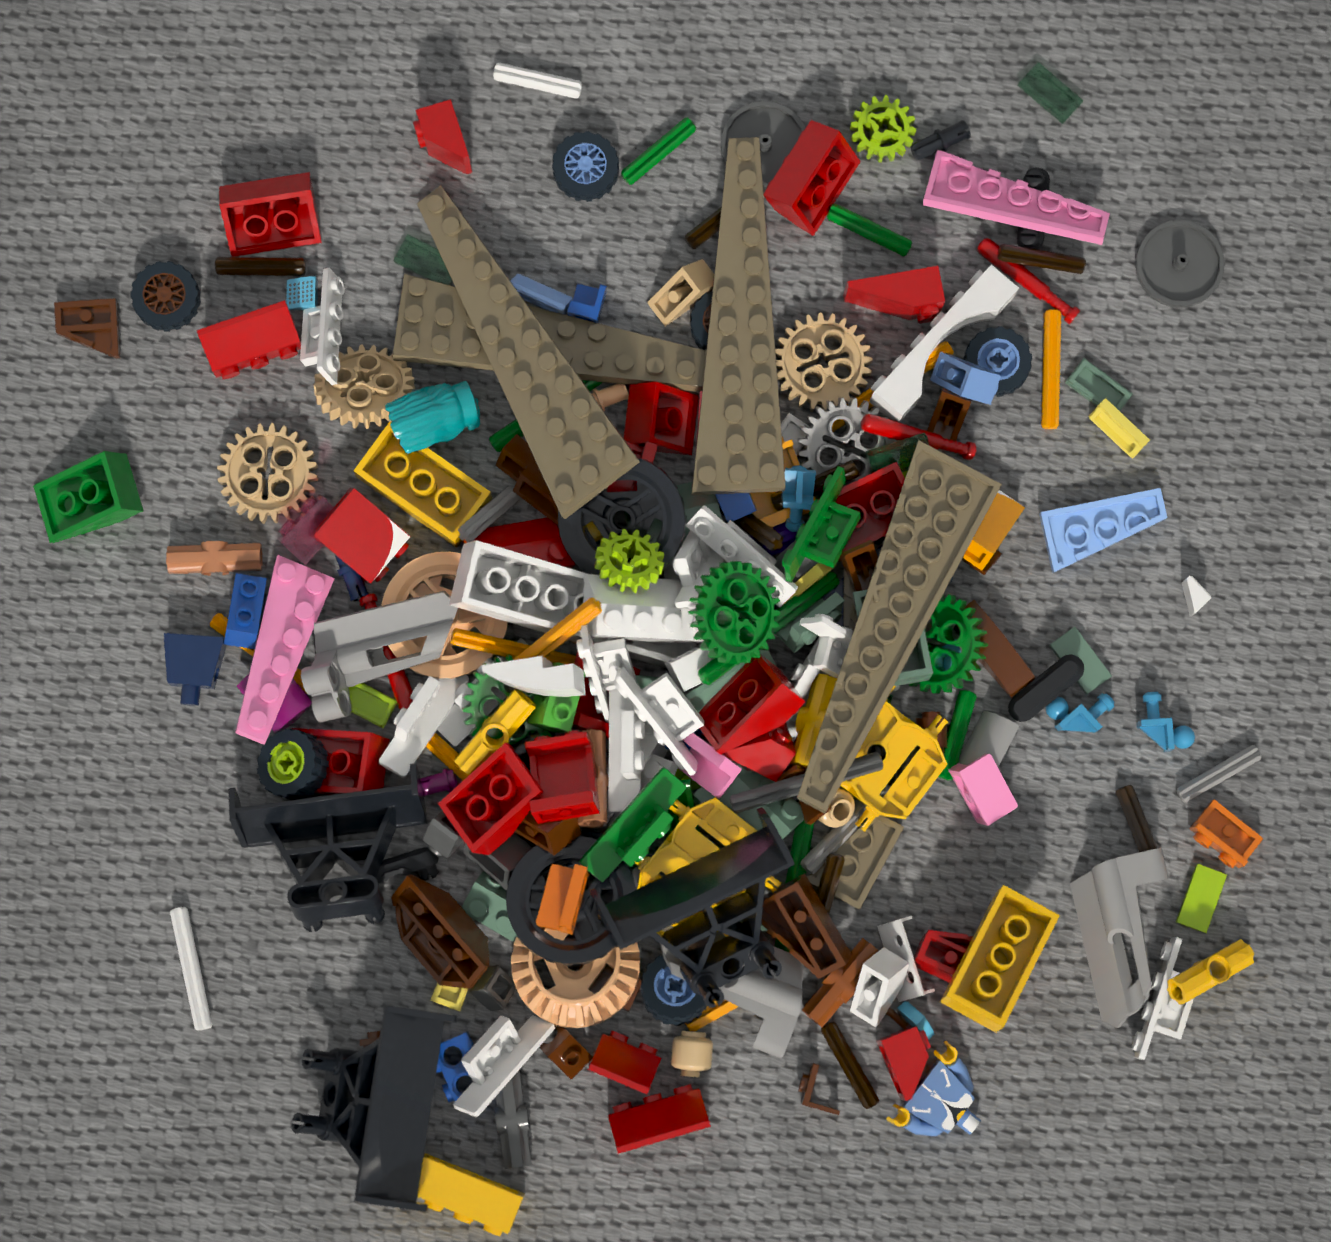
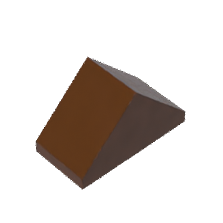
[927,388,972,441]
[840,540,878,592]

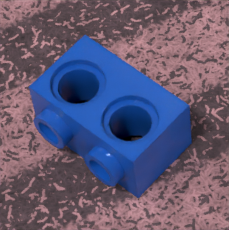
[224,573,267,649]
[436,1032,474,1103]

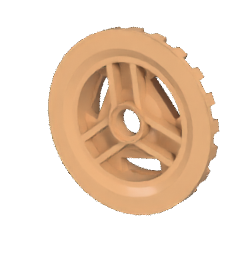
[381,552,508,679]
[511,915,640,1028]

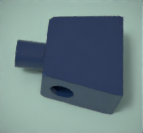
[164,633,227,706]

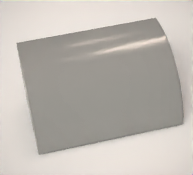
[958,711,1020,767]

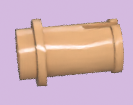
[591,383,629,411]

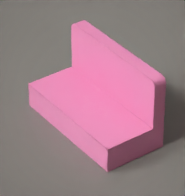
[678,733,742,799]
[948,754,1018,826]

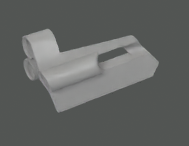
[301,591,458,723]
[1070,848,1168,1028]
[661,926,804,1059]

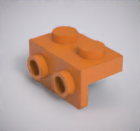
[1189,799,1264,868]

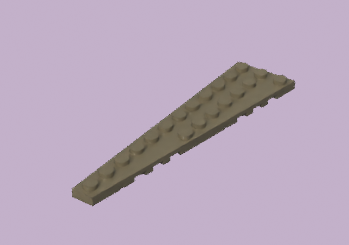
[691,137,786,495]
[417,185,640,519]
[393,274,706,392]
[797,440,1002,814]

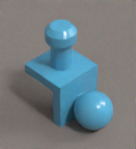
[781,465,816,532]
[1136,692,1195,752]
[1045,693,1114,733]

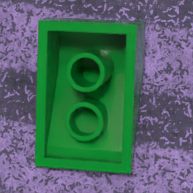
[33,451,144,543]

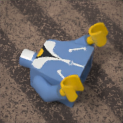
[886,1041,981,1136]

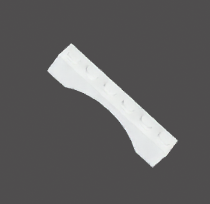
[869,264,1019,422]

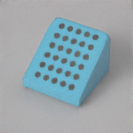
[286,276,318,310]

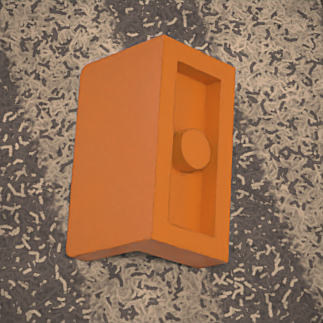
[536,864,589,935]

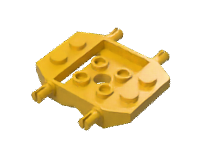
[840,686,948,832]
[635,797,782,937]

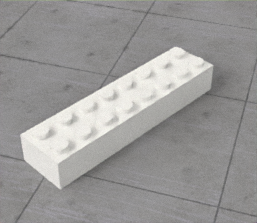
[449,540,697,668]

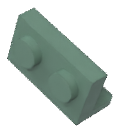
[776,592,845,653]
[462,871,517,942]

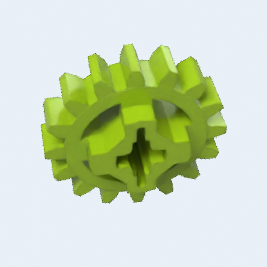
[850,95,916,163]
[595,529,664,593]

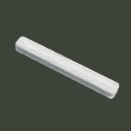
[170,907,212,1031]

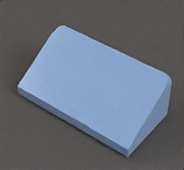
[510,274,573,315]

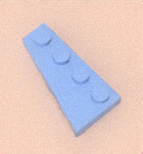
[1039,488,1168,574]

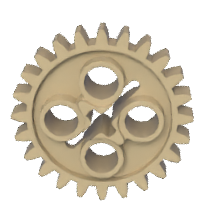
[775,313,873,412]
[314,345,415,429]
[217,423,318,524]

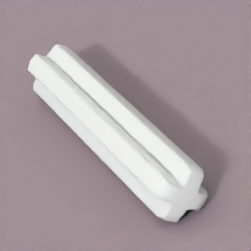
[493,63,582,98]

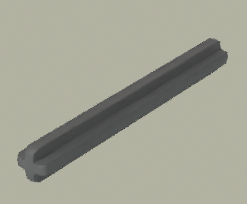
[730,752,883,813]

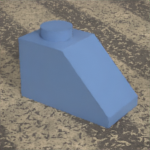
[930,351,1001,405]

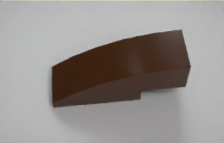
[495,434,559,525]
[953,600,1035,697]

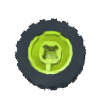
[257,728,329,800]

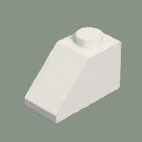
[850,947,909,1027]

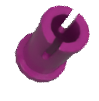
[420,768,458,797]

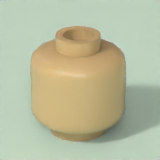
[818,787,855,828]
[671,1031,713,1077]

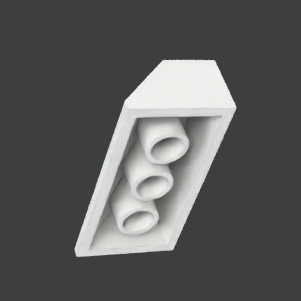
[583,574,703,644]

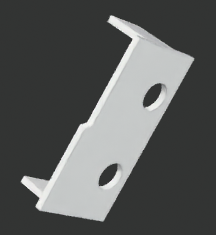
[877,916,935,1002]

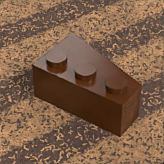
[761,873,852,979]

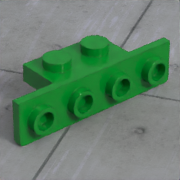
[782,466,860,582]
[580,767,687,883]

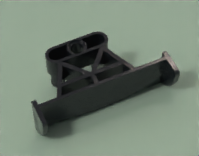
[228,763,428,932]
[590,807,795,1008]
[292,1005,457,1211]

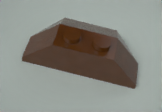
[391,875,489,989]

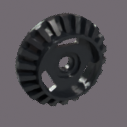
[558,458,687,575]
[506,835,636,966]

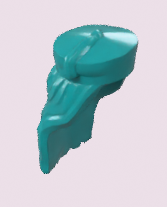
[385,381,480,454]

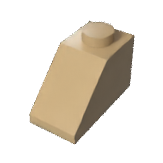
[647,259,714,326]

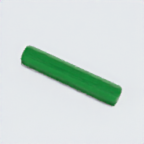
[621,117,696,185]
[827,204,912,256]
[938,690,977,780]

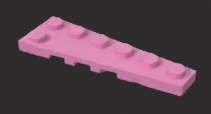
[923,150,1110,245]
[235,555,335,745]

